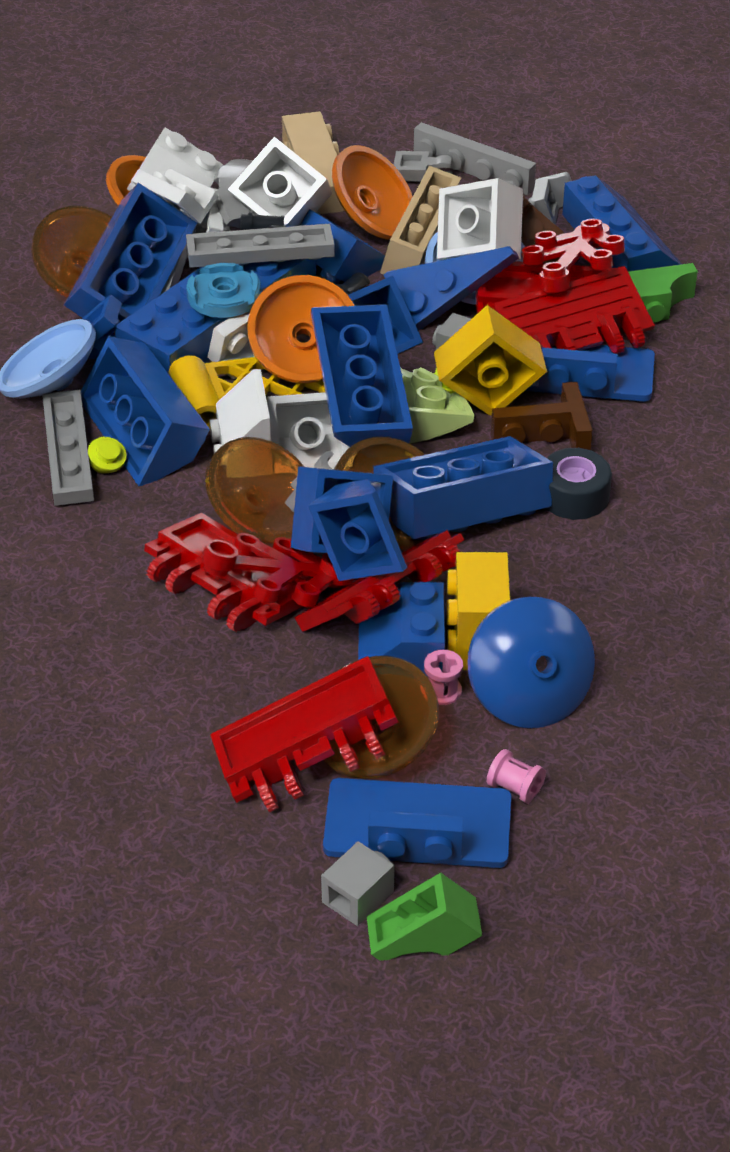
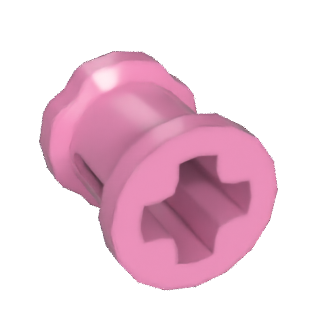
[424,650,463,705]
[487,749,546,804]

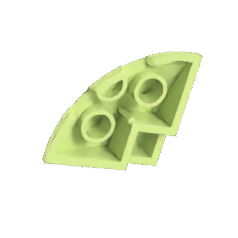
[400,367,474,444]

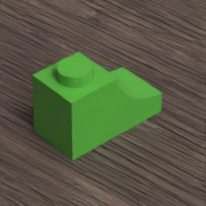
[628,263,698,323]
[367,873,482,961]

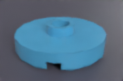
[186,263,261,318]

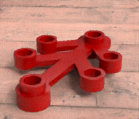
[522,219,625,293]
[202,533,354,607]

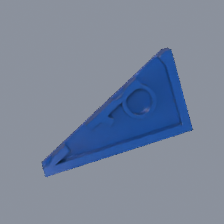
[384,246,519,330]

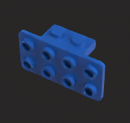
[525,345,655,401]
[323,778,511,868]

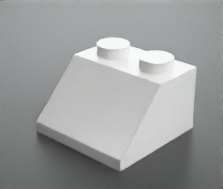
[127,127,223,191]
[228,137,333,228]
[437,178,523,260]
[210,369,272,480]
[266,392,351,475]

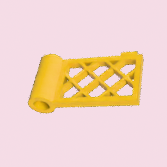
[168,356,325,429]

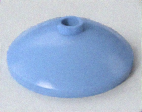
[0,319,96,399]

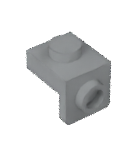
[529,172,572,225]

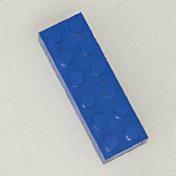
[115,259,316,373]

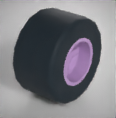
[546,448,612,520]

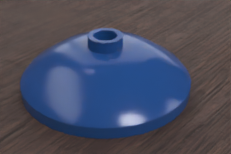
[468,597,595,728]

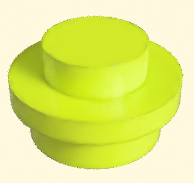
[88,437,127,473]

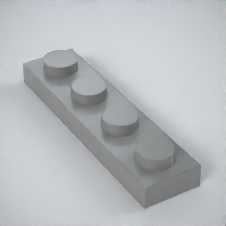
[414,122,536,195]
[186,224,334,267]
[42,390,94,506]

